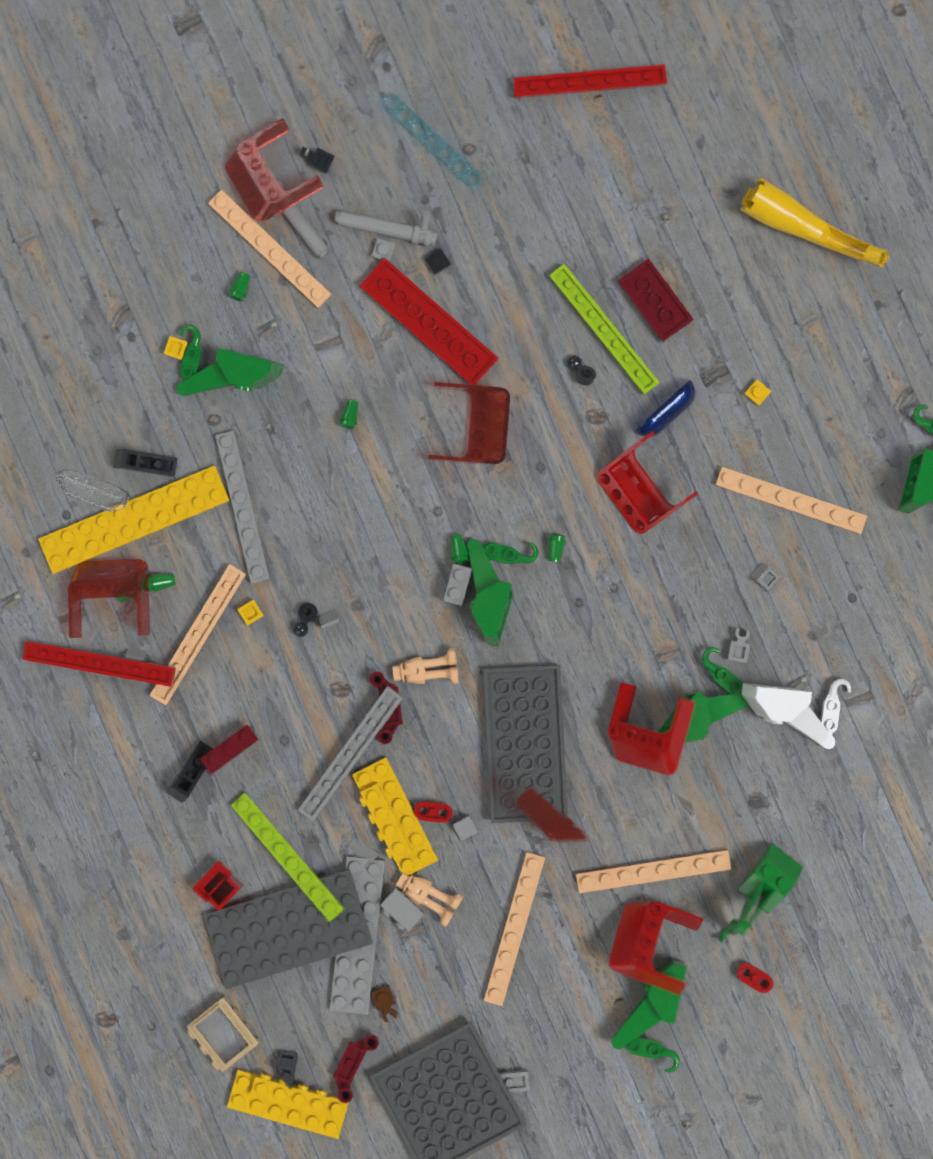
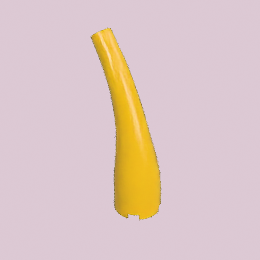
[740,177,889,267]

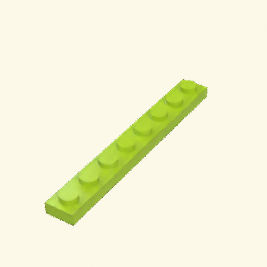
[549,264,660,395]
[231,793,345,922]

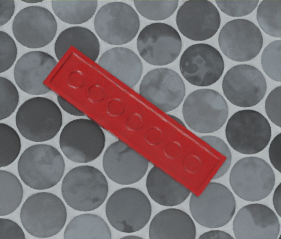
[359,257,499,387]

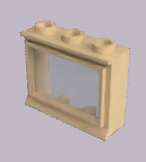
[187,995,261,1072]

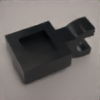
[300,147,335,174]

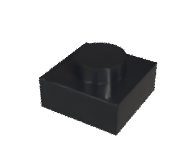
[425,248,451,276]

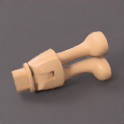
[392,648,459,684]
[396,873,464,927]

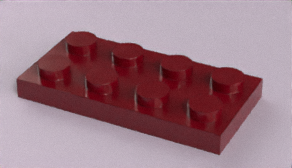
[617,258,694,343]

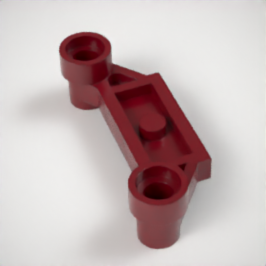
[369,672,403,744]
[333,1034,379,1103]

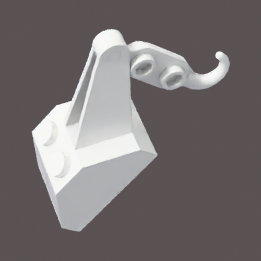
[741,679,851,749]

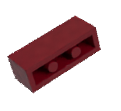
[199,725,259,776]

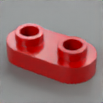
[414,801,453,823]
[737,963,773,993]

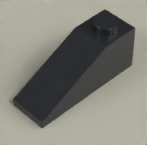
[113,449,177,477]
[166,740,213,803]

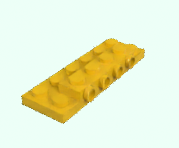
[352,757,438,875]
[227,1069,348,1139]

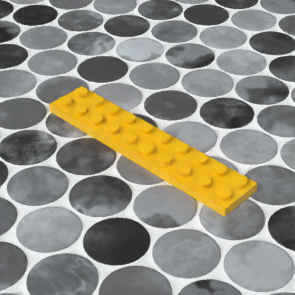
[38,465,230,574]

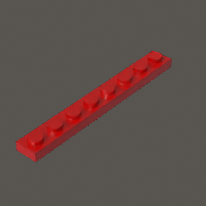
[513,65,667,99]
[23,641,176,687]

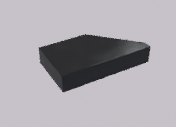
[276,1051,298,1089]

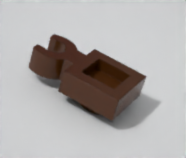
[371,985,398,1022]

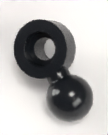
[567,355,596,386]
[293,603,317,637]

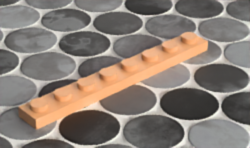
[208,190,331,309]
[715,467,867,534]
[149,564,246,705]
[576,850,731,893]
[484,852,545,1006]

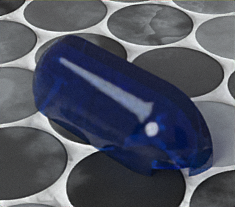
[634,380,696,437]

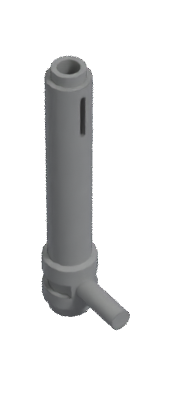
[247,169,329,259]
[335,210,438,247]

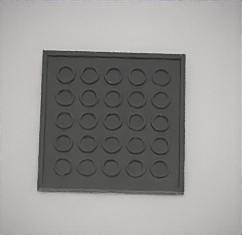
[369,1021,527,1159]

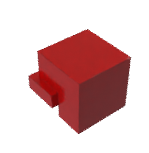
[192,860,243,911]

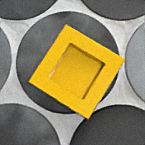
[164,336,189,361]
[744,379,771,406]
[237,599,264,626]

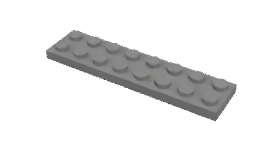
[330,856,385,1015]

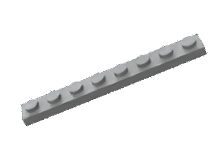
[215,431,270,584]
[298,686,404,822]

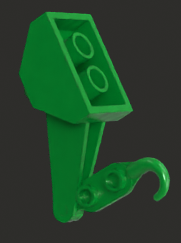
[177,325,284,396]
[898,404,933,514]
[467,539,539,647]
[657,647,749,742]
[719,843,803,943]
[611,959,687,1073]

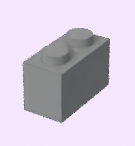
[443,564,472,606]
[380,886,425,931]

